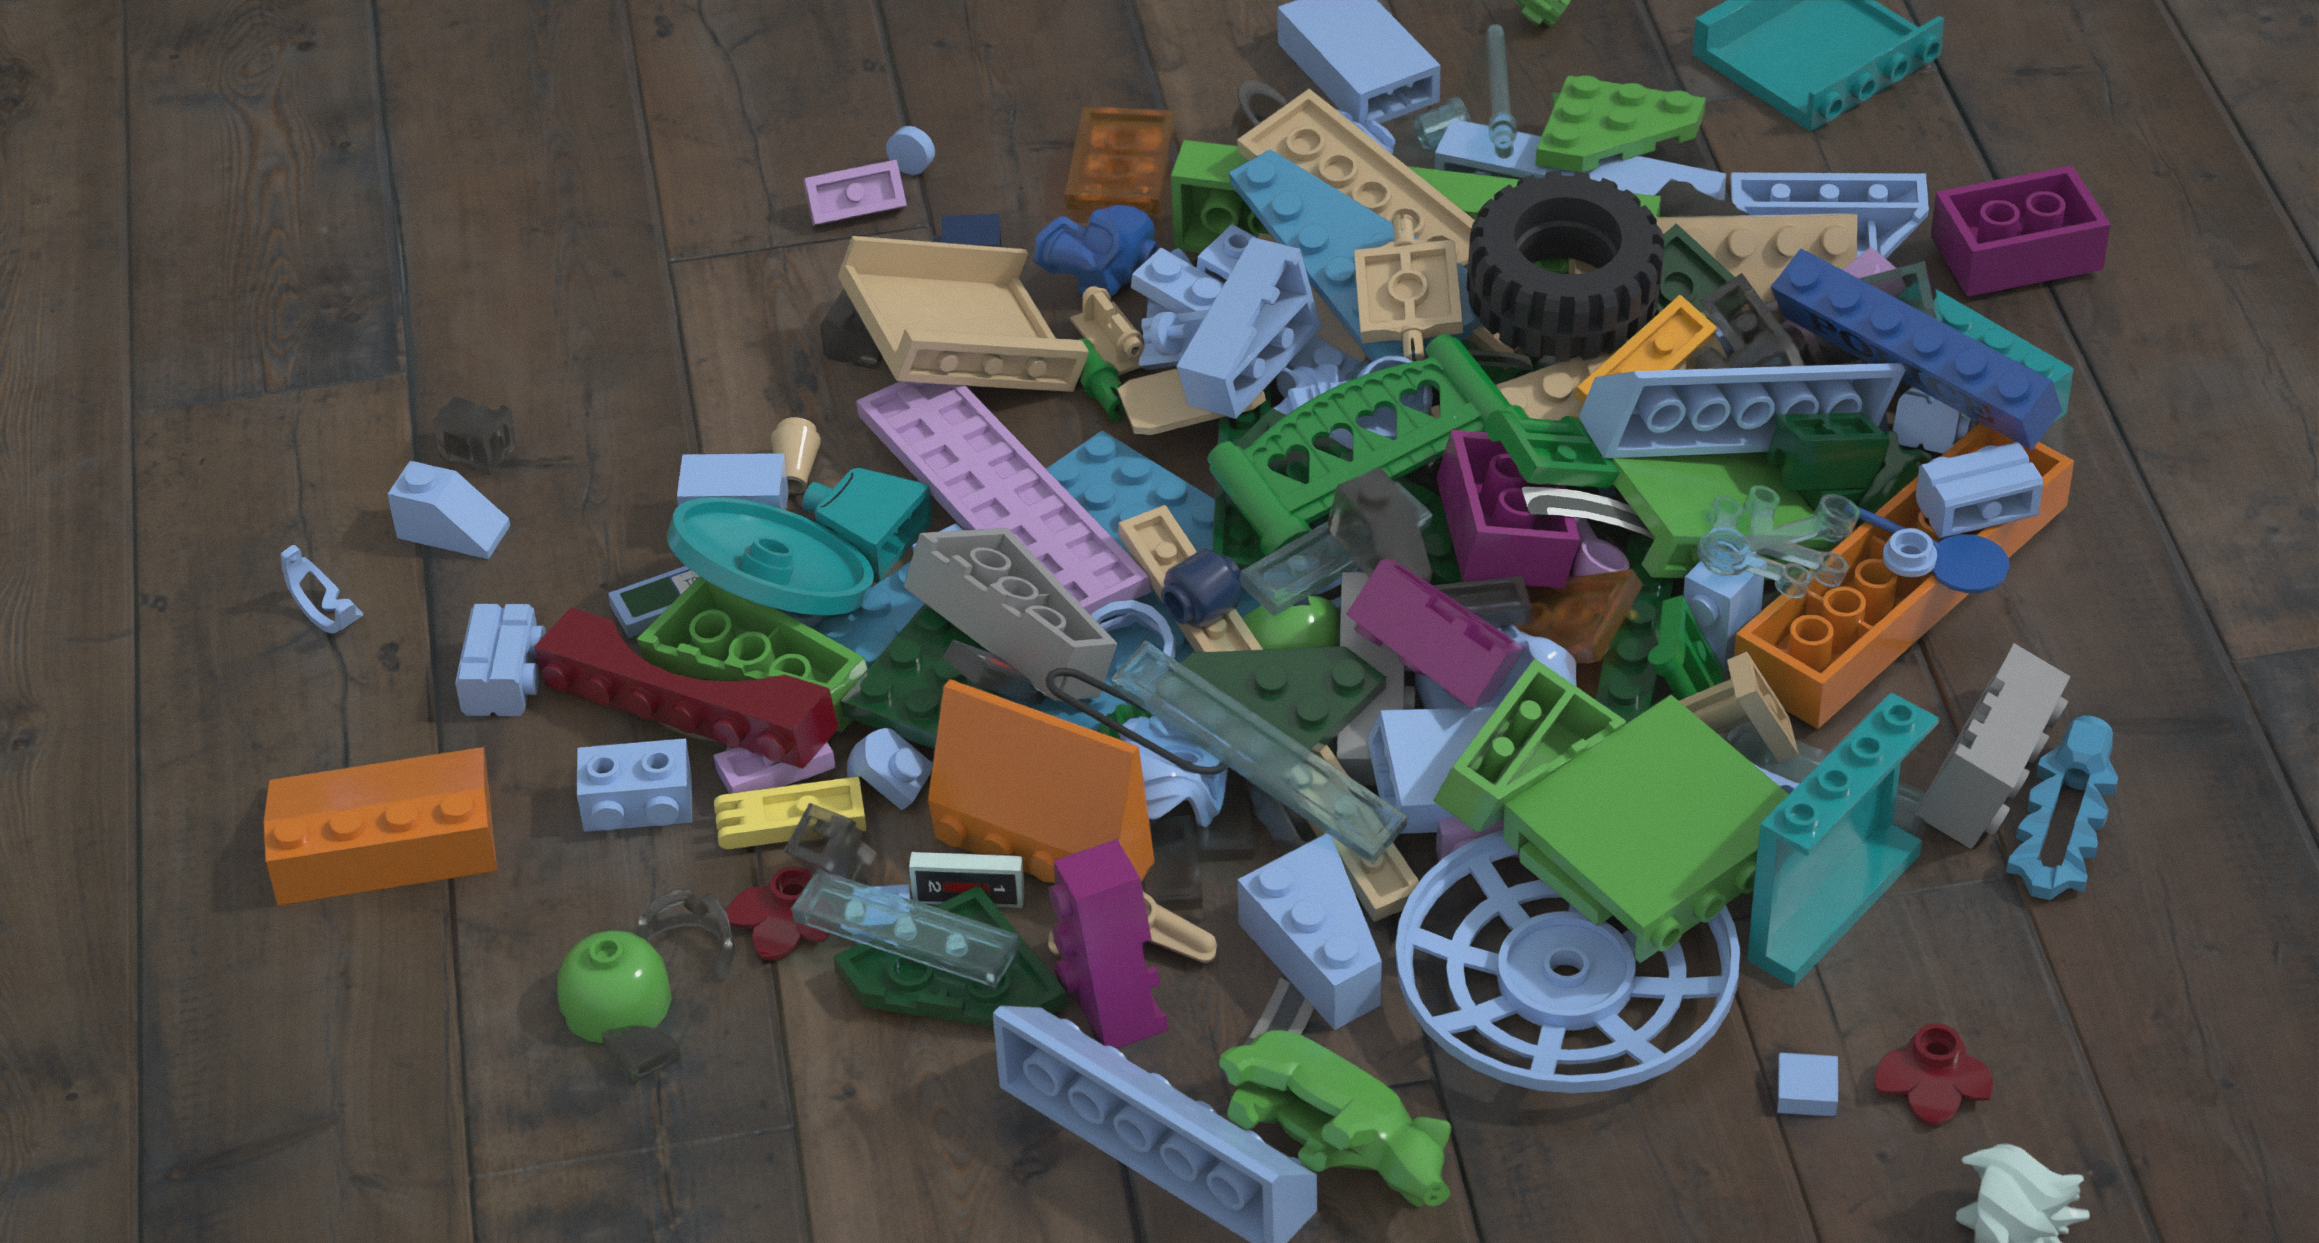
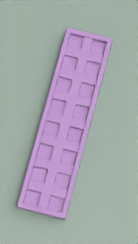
[856,382,1151,615]

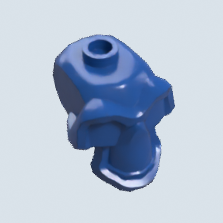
[1032,205,1159,297]

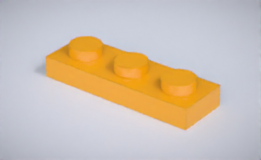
[1574,295,1717,405]

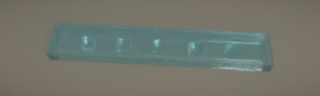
[1111,640,1407,864]

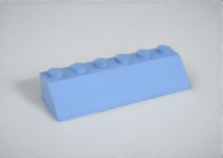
[1578,363,1906,458]
[993,1006,1317,1243]

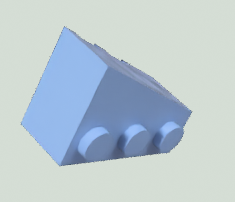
[1176,237,1321,419]
[1237,832,1382,1030]

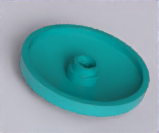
[667,497,874,615]

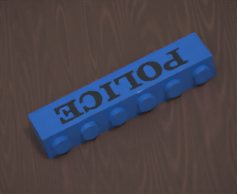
[1771,248,2062,450]

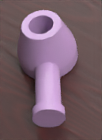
[1572,517,1629,597]

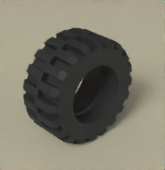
[1467,171,1665,362]

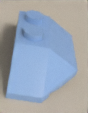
[1731,173,1929,259]

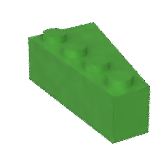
[637,576,868,732]

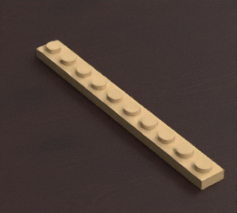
[1118,505,1419,922]

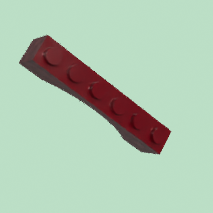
[534,607,839,769]

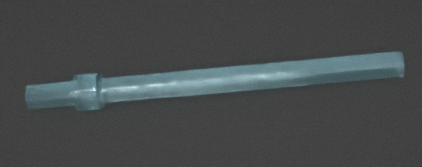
[1486,25,1517,159]

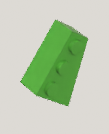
[1433,659,1627,833]

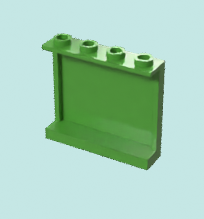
[1611,452,1837,580]
[1503,695,1789,963]

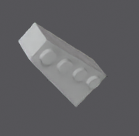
[903,528,1117,702]
[1337,572,1415,785]
[1914,643,2071,849]

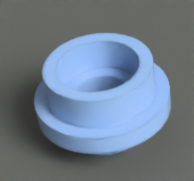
[1883,528,1937,577]

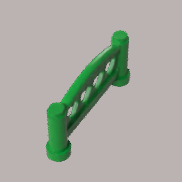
[1207,333,1530,568]

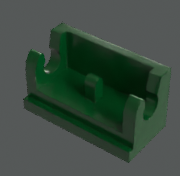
[1767,412,1889,490]

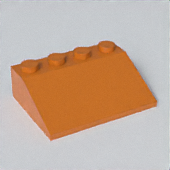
[928,679,1155,883]
[264,747,497,906]

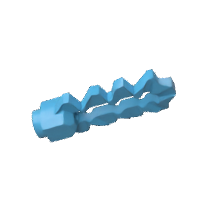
[2006,716,2118,901]

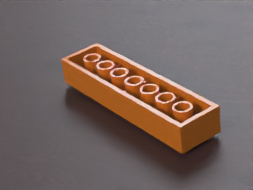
[1734,423,2074,729]

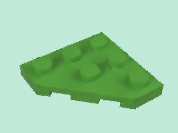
[1535,76,1706,173]

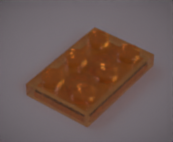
[1065,106,1176,214]
[1492,569,1643,663]

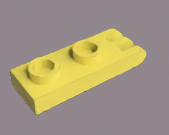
[714,776,866,849]

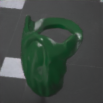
[1855,431,1933,527]

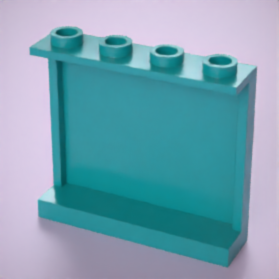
[1693,0,1944,132]
[1747,692,1939,987]

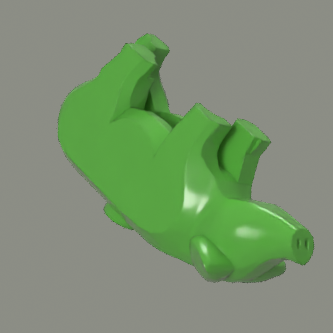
[1219,1030,1451,1207]

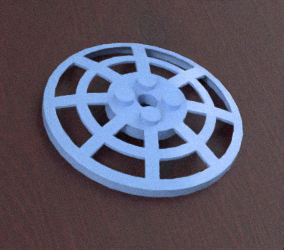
[1395,829,1740,1093]

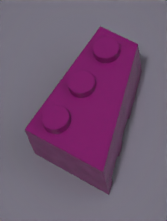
[1346,558,1525,709]
[1049,839,1169,1049]

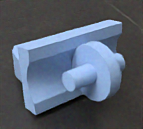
[1139,309,1210,370]

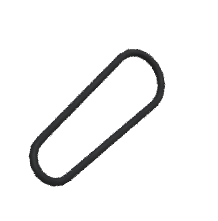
[1045,668,1231,775]

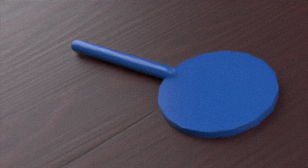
[1845,504,2010,593]

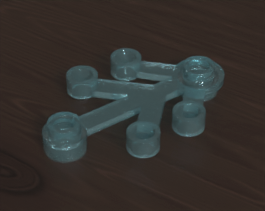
[1697,485,1860,599]

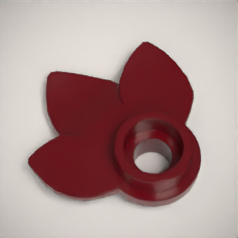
[723,866,834,960]
[1874,1023,1993,1126]

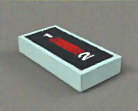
[909,852,1025,908]

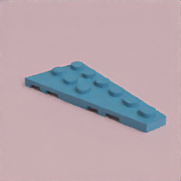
[1229,149,1484,362]

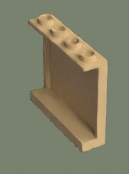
[838,236,1089,392]

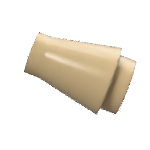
[771,417,821,494]

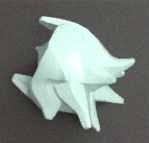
[1956,1144,2089,1243]

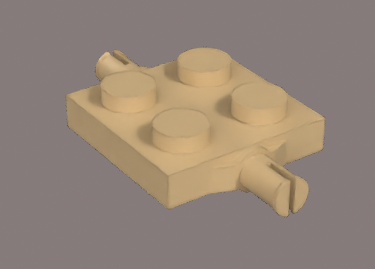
[1354,214,1463,361]

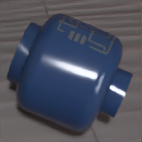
[1161,549,1242,629]

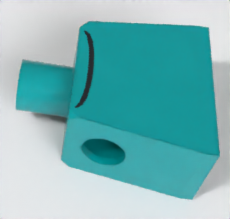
[802,468,933,582]

